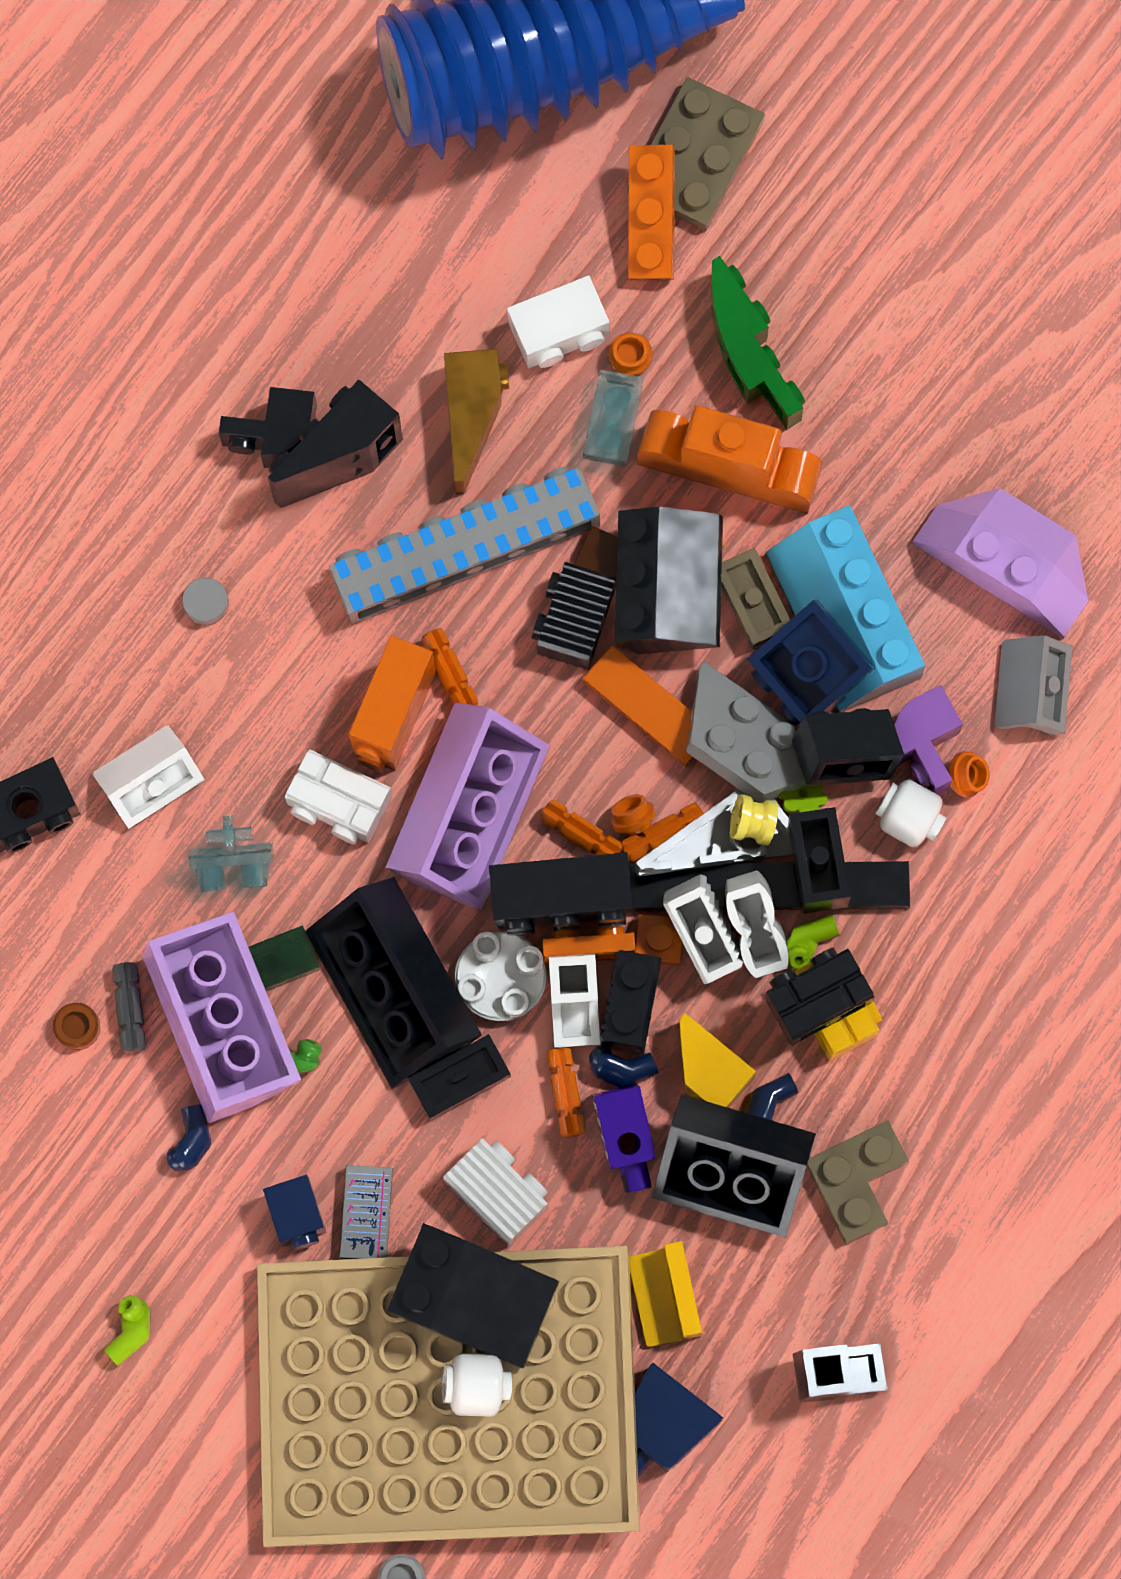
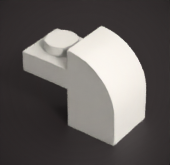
[549,953,600,1048]

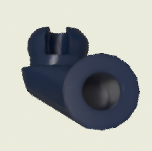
[589,1046,659,1088]
[166,1104,211,1171]

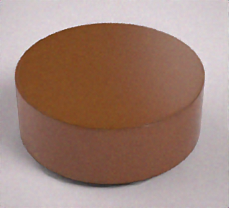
[53,1003,100,1050]

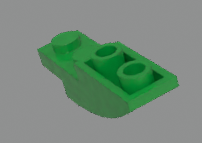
[711,256,805,430]

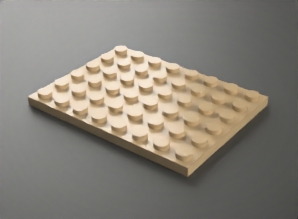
[257,1246,640,1547]

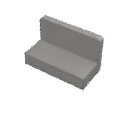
[995,635,1073,735]

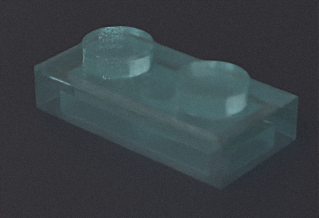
[583,370,644,467]

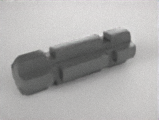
[112,962,146,1053]

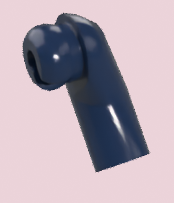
[745,1073,799,1121]

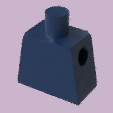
[635,1363,723,1479]

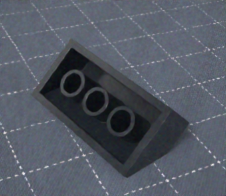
[305,877,482,1089]

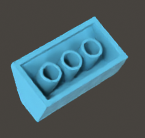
[766,505,925,713]

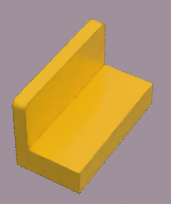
[630,1241,702,1347]

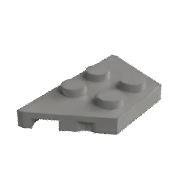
[686,662,807,803]

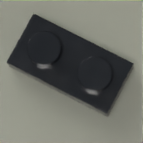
[408,1034,511,1121]

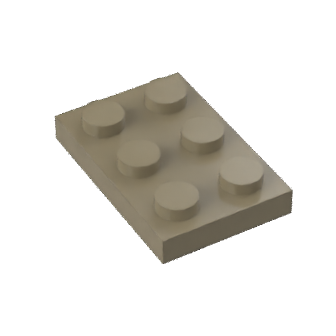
[628,77,765,231]

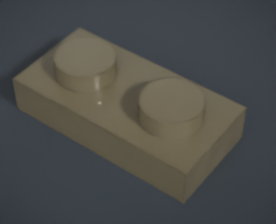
[721,547,790,649]

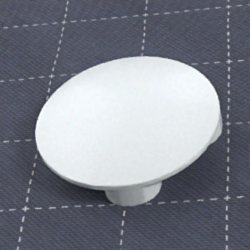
[455,932,546,1021]

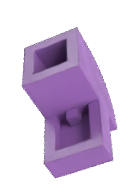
[894,685,963,795]

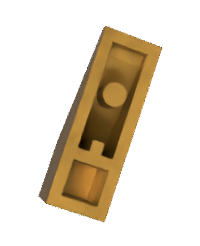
[444,349,510,494]

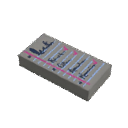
[340,1165,393,1259]

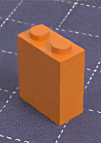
[349,635,436,772]

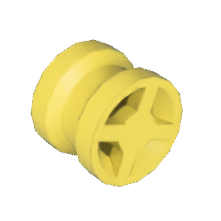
[729,794,778,846]

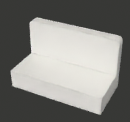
[93,726,205,829]

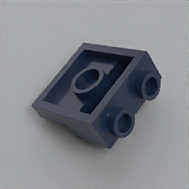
[747,600,876,727]

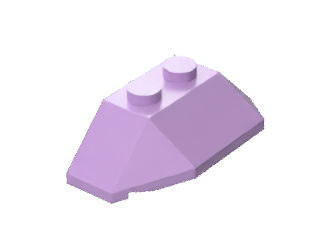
[912,488,1088,639]

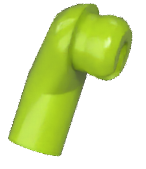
[786,914,840,971]
[103,1295,151,1366]

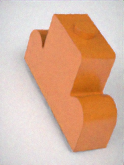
[637,405,822,514]

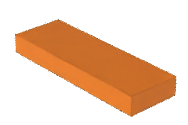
[583,645,694,768]

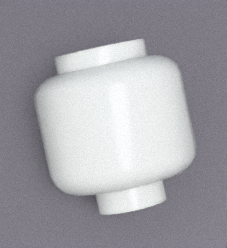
[875,780,947,847]
[442,1354,512,1417]

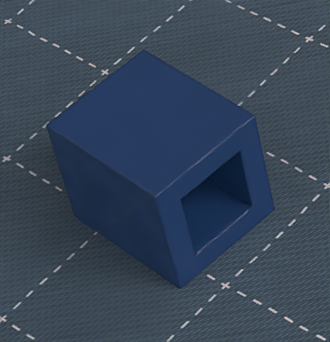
[263,1174,327,1251]

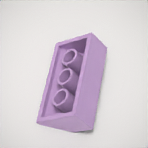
[385,703,550,910]
[142,911,301,1123]

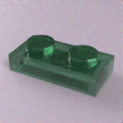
[248,925,320,991]

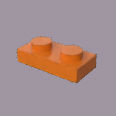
[542,926,636,965]

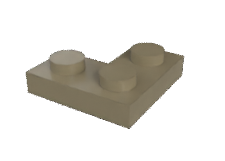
[807,1120,909,1245]

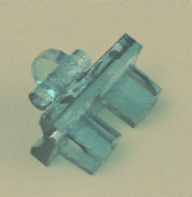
[189,815,274,892]

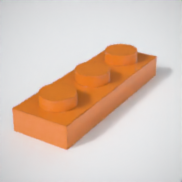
[628,145,675,280]

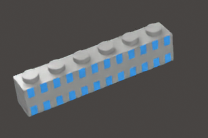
[329,467,600,625]

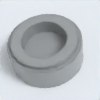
[183,577,229,625]
[378,1554,426,1579]

